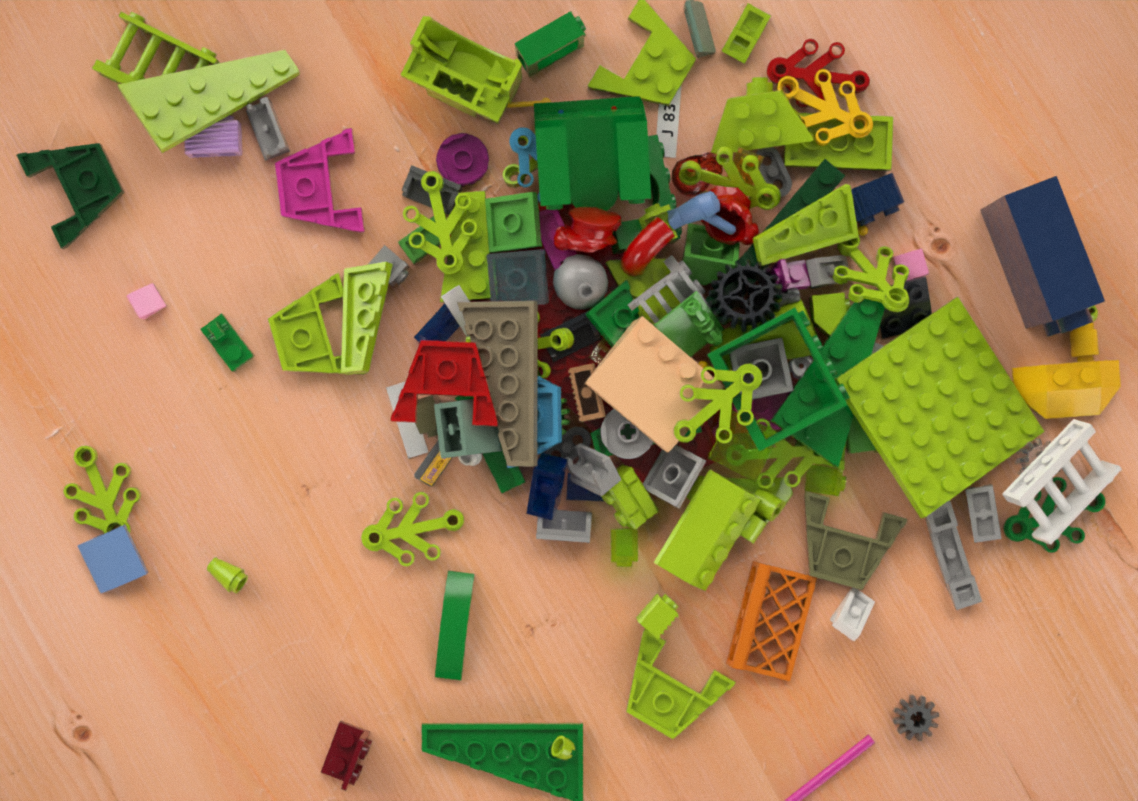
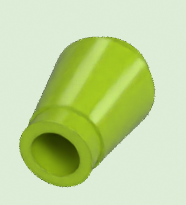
[207,557,248,593]

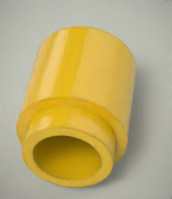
[1070,323,1099,362]

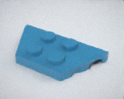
[507,376,562,468]

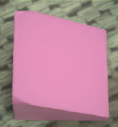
[893,248,929,281]
[127,283,166,320]

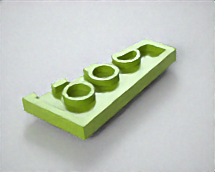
[341,262,393,375]

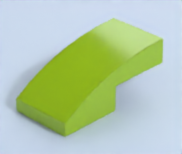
[722,3,771,64]

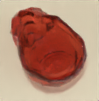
[671,152,723,197]

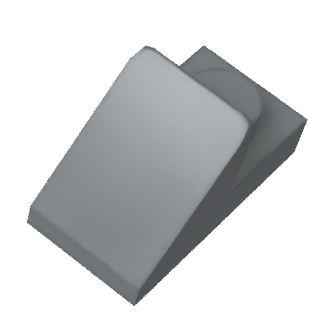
[806,255,850,289]

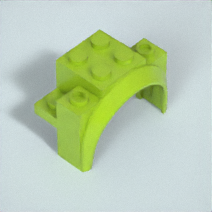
[401,16,522,124]

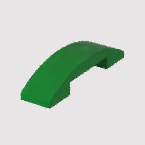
[435,571,475,680]

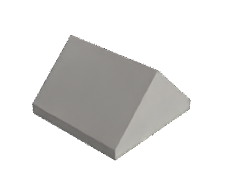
[729,338,794,400]
[643,445,706,509]

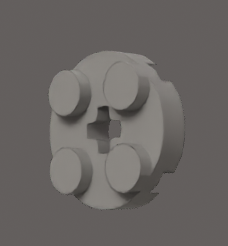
[601,409,653,459]

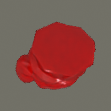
[701,186,759,246]
[554,207,622,253]

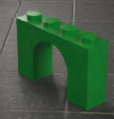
[611,134,682,255]

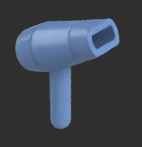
[668,191,736,235]

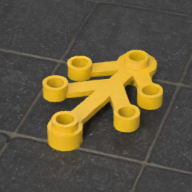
[776,69,873,146]

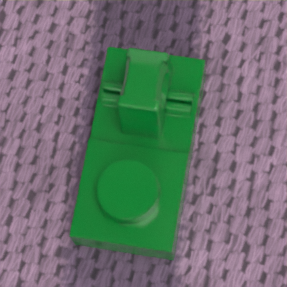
[200,313,255,372]

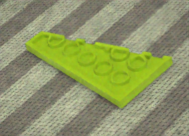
[118,50,300,153]

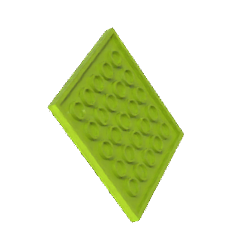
[834,297,1044,518]

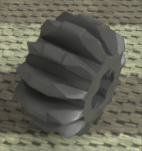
[892,694,939,741]

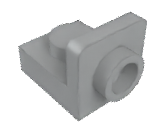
[368,245,410,287]

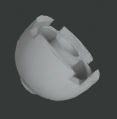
[553,254,608,310]

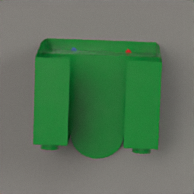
[534,96,651,211]

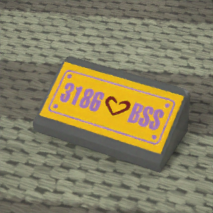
[414,440,453,487]

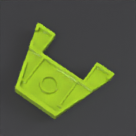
[588,0,696,106]
[268,273,368,375]
[626,629,736,739]

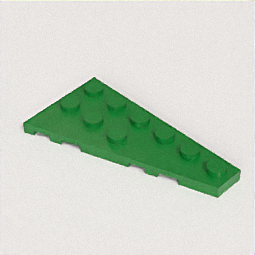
[771,293,885,468]
[422,723,583,801]

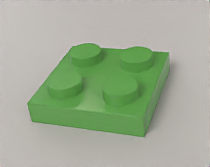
[485,192,542,253]

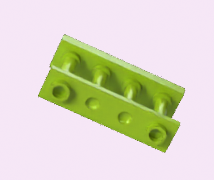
[92,12,220,84]

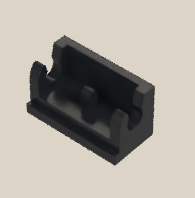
[540,311,602,363]

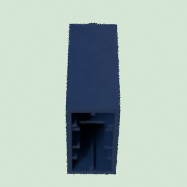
[980,176,1105,337]

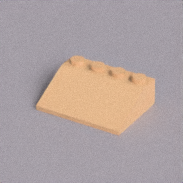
[585,316,725,453]

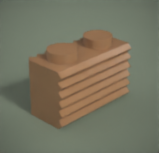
[568,363,606,422]

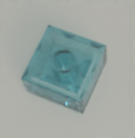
[487,249,549,305]

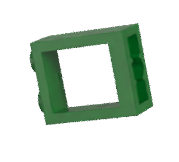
[514,11,586,77]

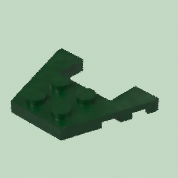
[16,143,125,249]

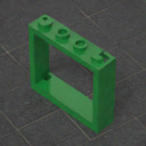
[707,308,850,451]

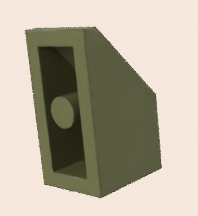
[415,395,441,438]

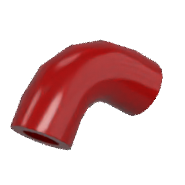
[620,217,675,277]

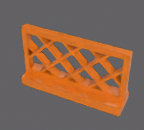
[726,560,817,681]

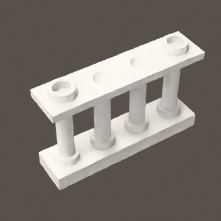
[1002,419,1122,545]

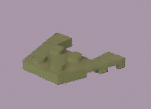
[804,491,908,590]

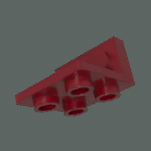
[321,721,373,791]

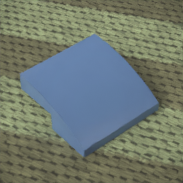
[77,525,148,593]

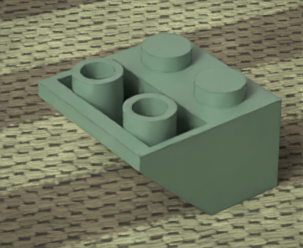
[434,399,502,458]

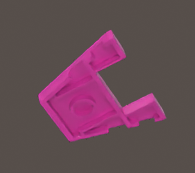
[275,128,365,233]

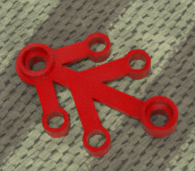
[766,39,870,109]

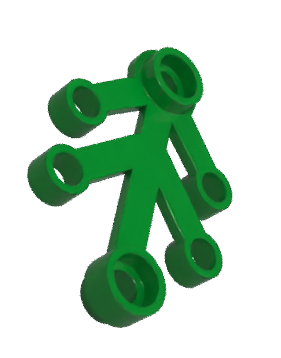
[1003,477,1105,553]

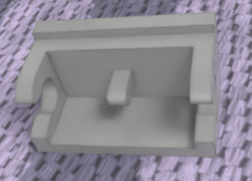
[246,97,290,161]
[565,443,621,496]
[966,484,1002,543]
[536,509,592,543]

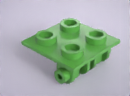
[654,291,724,357]

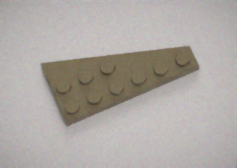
[457,301,538,467]

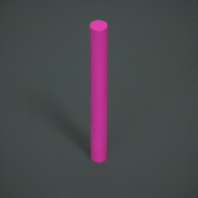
[784,734,875,801]

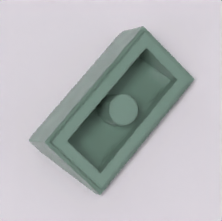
[683,0,716,58]

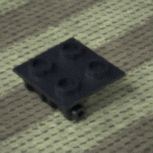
[875,276,932,339]

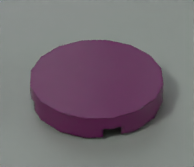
[436,133,489,187]

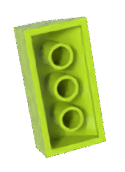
[654,470,761,591]

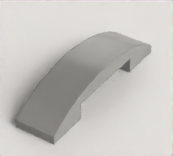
[925,500,982,610]

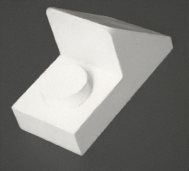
[830,587,875,641]

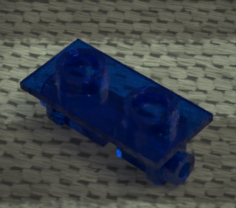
[414,303,460,343]

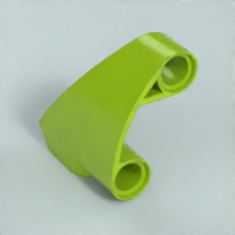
[686,476,793,544]

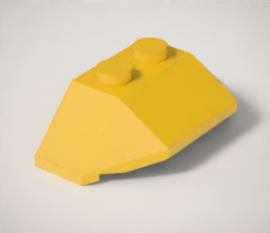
[1011,360,1121,419]

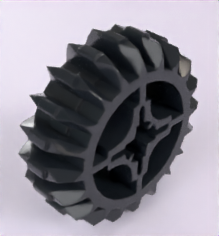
[709,259,783,333]

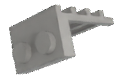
[628,255,711,324]

